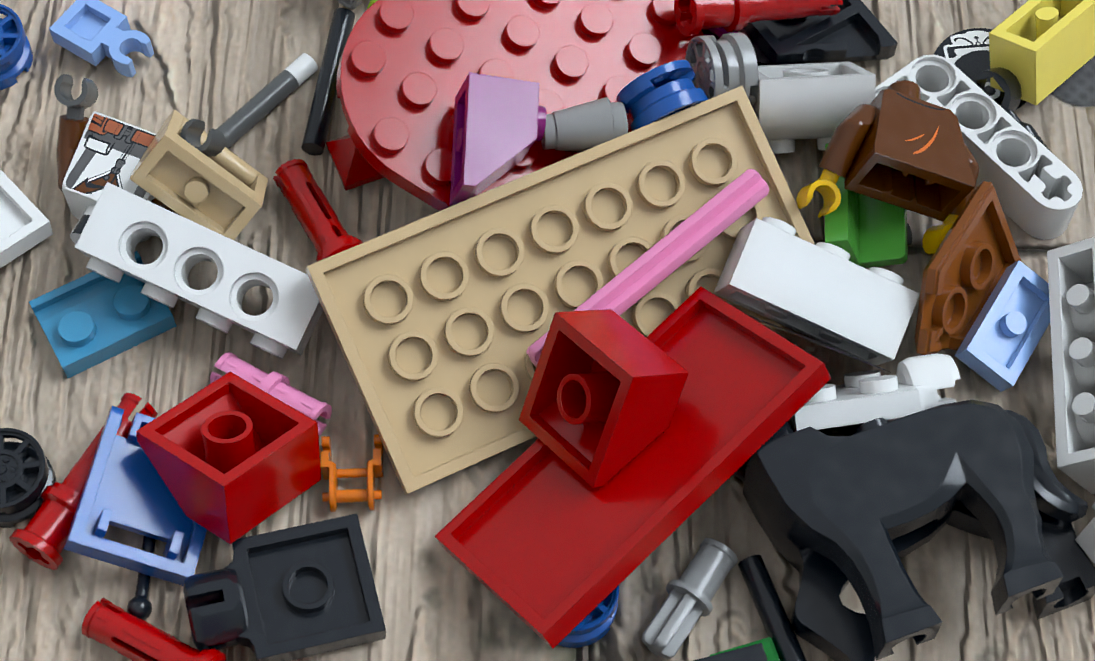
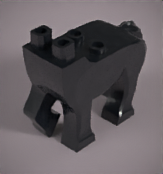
[743,399,1095,661]

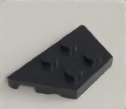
[743,0,898,65]

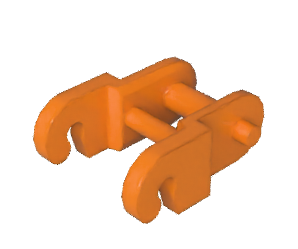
[321,434,384,512]

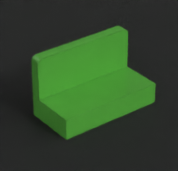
[825,143,908,268]

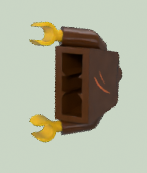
[796,80,979,254]

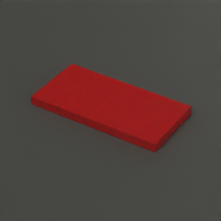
[435,286,831,649]

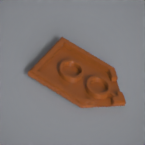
[914,181,1022,355]

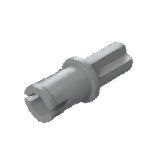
[642,538,738,659]

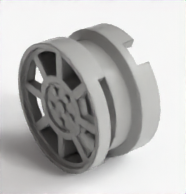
[685,32,759,108]

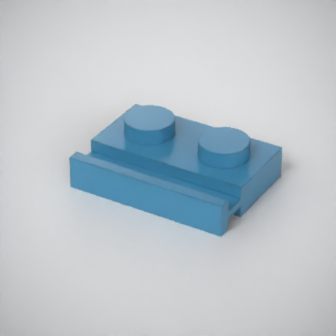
[29,251,177,378]

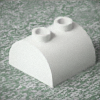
[749,61,876,154]

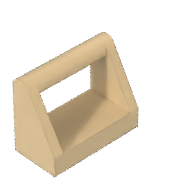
[130,109,268,240]

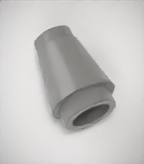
[541,97,628,153]

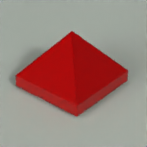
[326,135,385,191]

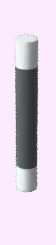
[217,53,318,149]

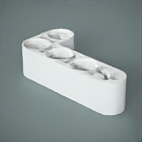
[875,55,1083,240]

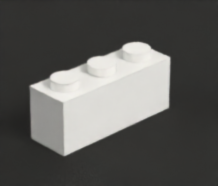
[714,217,920,367]

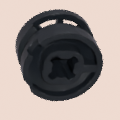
[0,428,56,528]

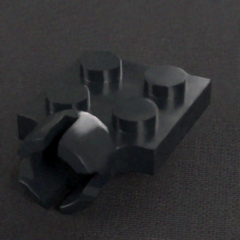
[183,513,386,661]

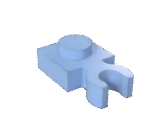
[49,0,154,77]

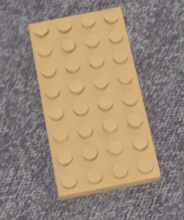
[306,86,815,495]

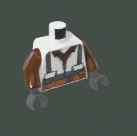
[54,74,226,244]

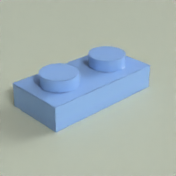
[954,260,1050,392]

